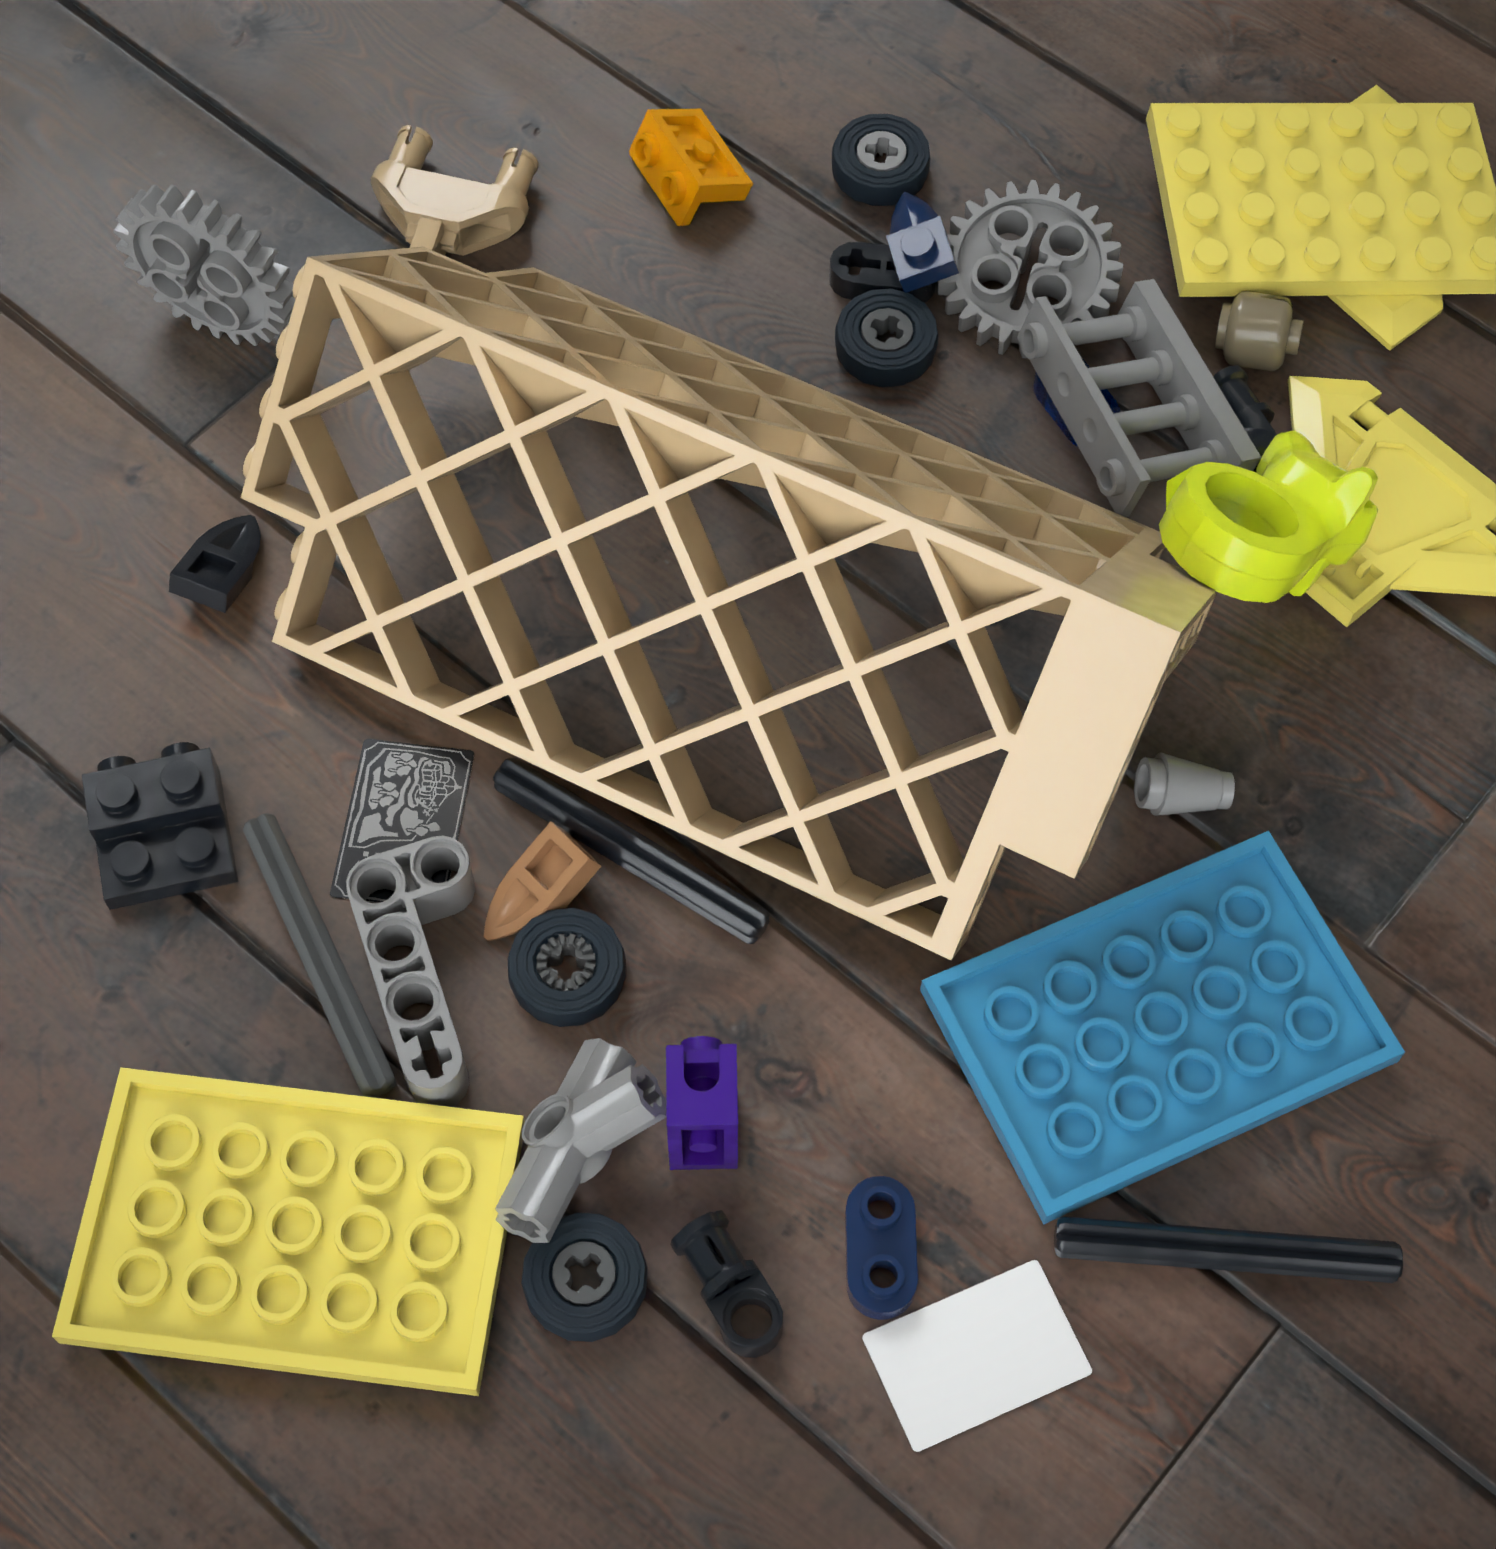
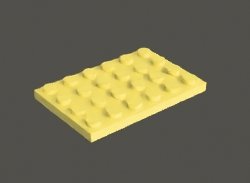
[1146,103,1496,297]
[52,1067,525,1396]

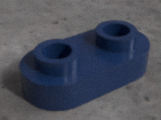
[845,1176,918,1320]

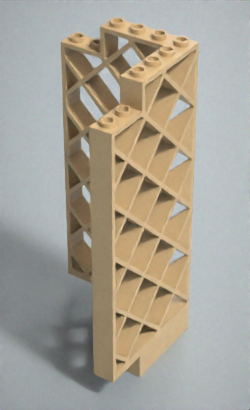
[240,247,1217,960]

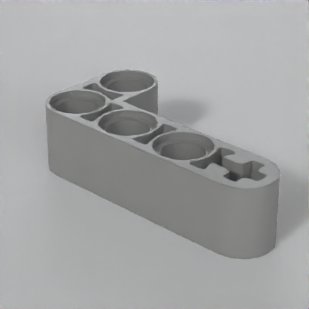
[346,836,475,1107]

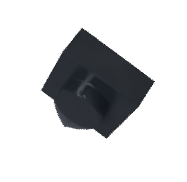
[169,515,261,613]

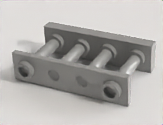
[1017,279,1261,517]

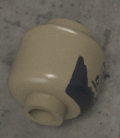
[1215,291,1304,372]

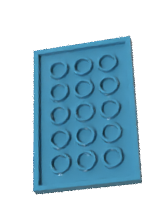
[920,831,1405,1225]

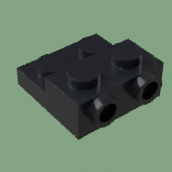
[82,742,238,910]

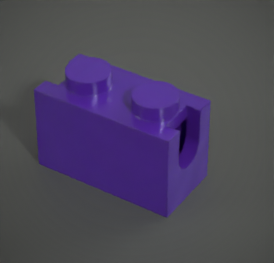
[666,1036,738,1170]

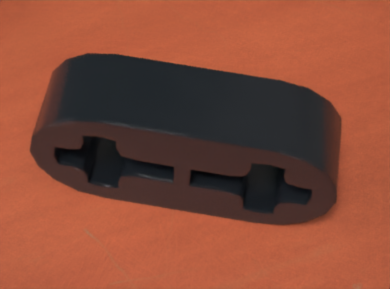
[829,242,936,303]

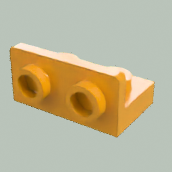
[629,108,754,226]

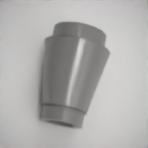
[1134,752,1235,816]

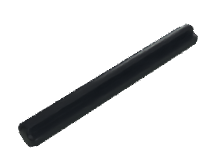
[493,758,770,944]
[1054,1217,1403,1283]

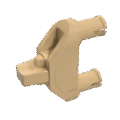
[371,125,539,256]

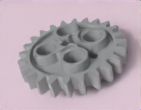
[938,180,1123,358]
[113,185,295,346]

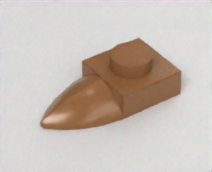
[483,821,602,941]

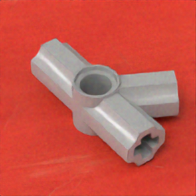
[495,1038,667,1243]

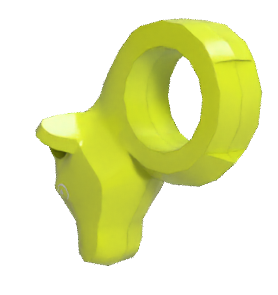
[1159,430,1378,603]

